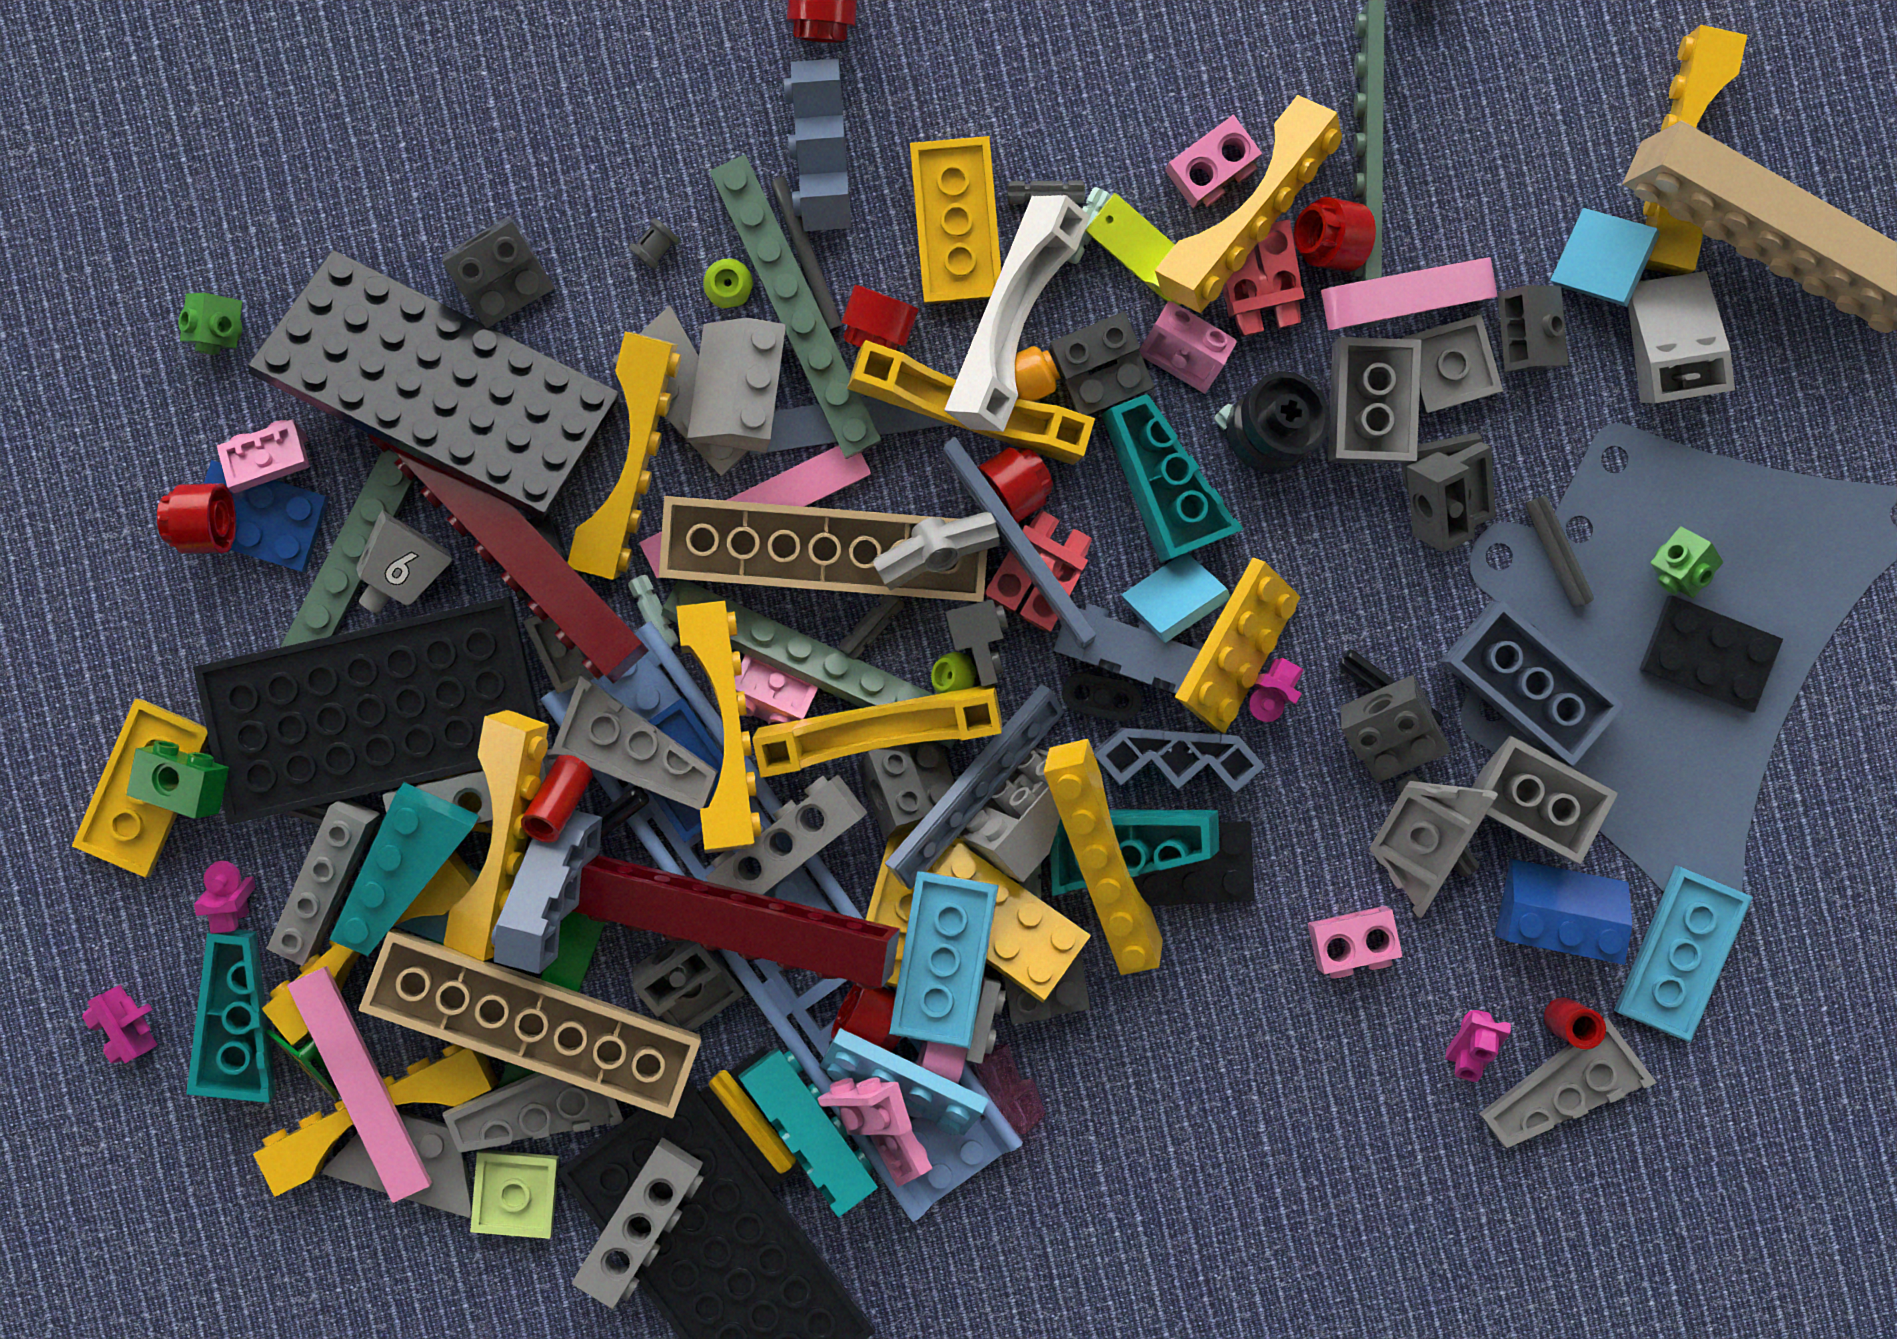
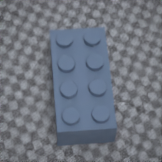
[1440,600,1625,767]

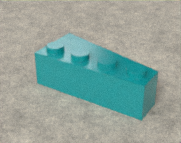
[1101,394,1244,563]
[329,782,480,956]
[1050,809,1219,896]
[186,929,277,1103]
[738,1047,878,1218]

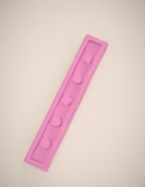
[639,445,872,579]
[287,966,432,1203]

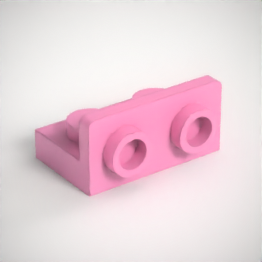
[1139,301,1237,394]
[217,419,310,494]
[735,654,818,725]
[818,1078,913,1135]
[869,1129,933,1187]

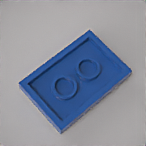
[204,460,330,573]
[648,697,752,843]

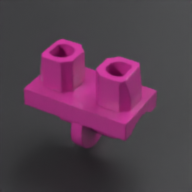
[1249,658,1304,722]
[194,861,256,933]
[82,984,157,1064]
[1445,1010,1511,1082]

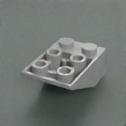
[1628,271,1735,403]
[958,747,1060,882]

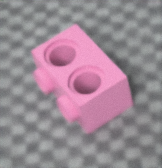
[1165,114,1262,209]
[1308,906,1403,978]

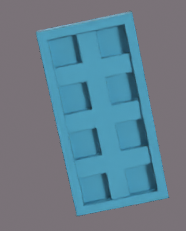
[819,1028,988,1136]

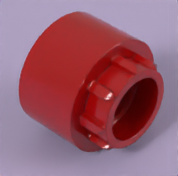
[787,0,857,43]
[1294,197,1376,272]
[841,284,919,350]
[977,447,1053,523]
[157,483,236,554]
[831,984,901,1052]

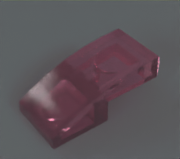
[974,1044,1046,1134]

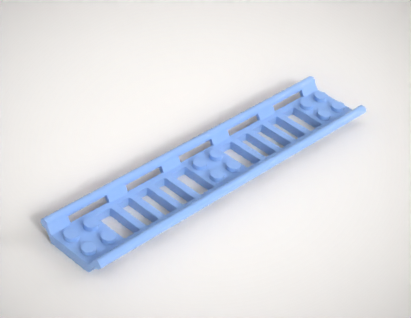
[540,621,1023,1222]

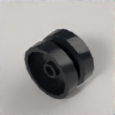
[1226,371,1331,474]

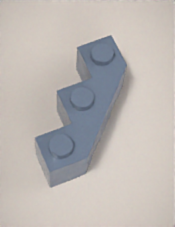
[784,58,851,232]
[1053,603,1204,694]
[1093,727,1265,793]
[491,810,602,974]

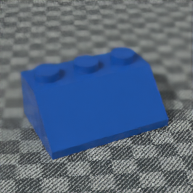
[1495,858,1633,965]

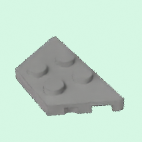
[1369,781,1498,918]
[322,1109,473,1218]

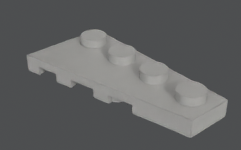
[551,676,719,810]
[1479,1017,1657,1148]
[443,1072,624,1153]

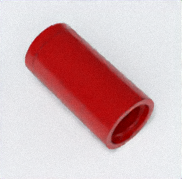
[521,755,593,843]
[1544,997,1606,1050]

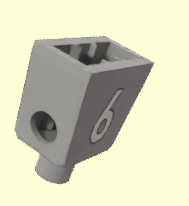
[356,510,452,614]

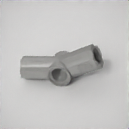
[873,512,999,591]

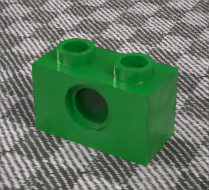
[126,741,229,819]

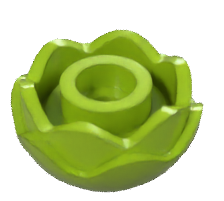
[703,258,754,308]
[931,651,977,694]

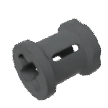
[628,217,681,271]

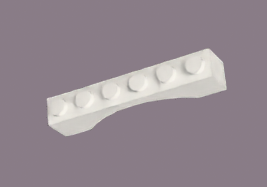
[944,195,1090,432]

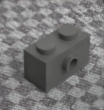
[1498,285,1568,372]

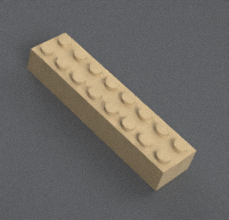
[1623,120,1897,333]
[659,496,988,602]
[358,928,701,1118]

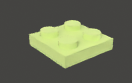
[470,1149,559,1239]

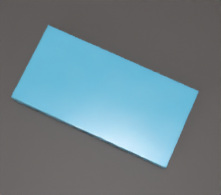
[1614,865,1753,1043]
[889,871,999,1049]

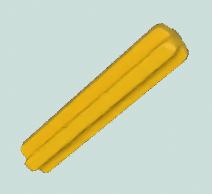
[709,1070,796,1174]

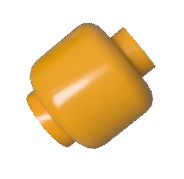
[1015,346,1061,402]

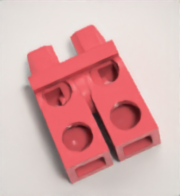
[1222,219,1305,337]
[984,510,1092,633]

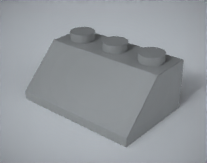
[687,318,786,453]
[1328,337,1422,464]
[1472,736,1618,864]

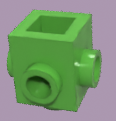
[178,293,242,355]
[1650,526,1724,599]

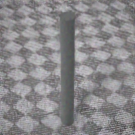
[771,177,842,331]

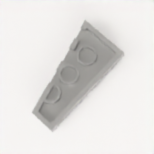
[612,305,750,477]

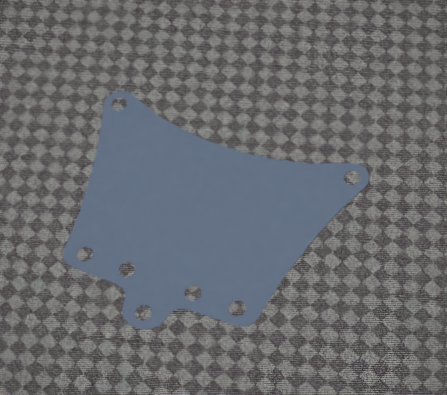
[1460,423,1897,892]

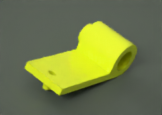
[1085,193,1181,306]

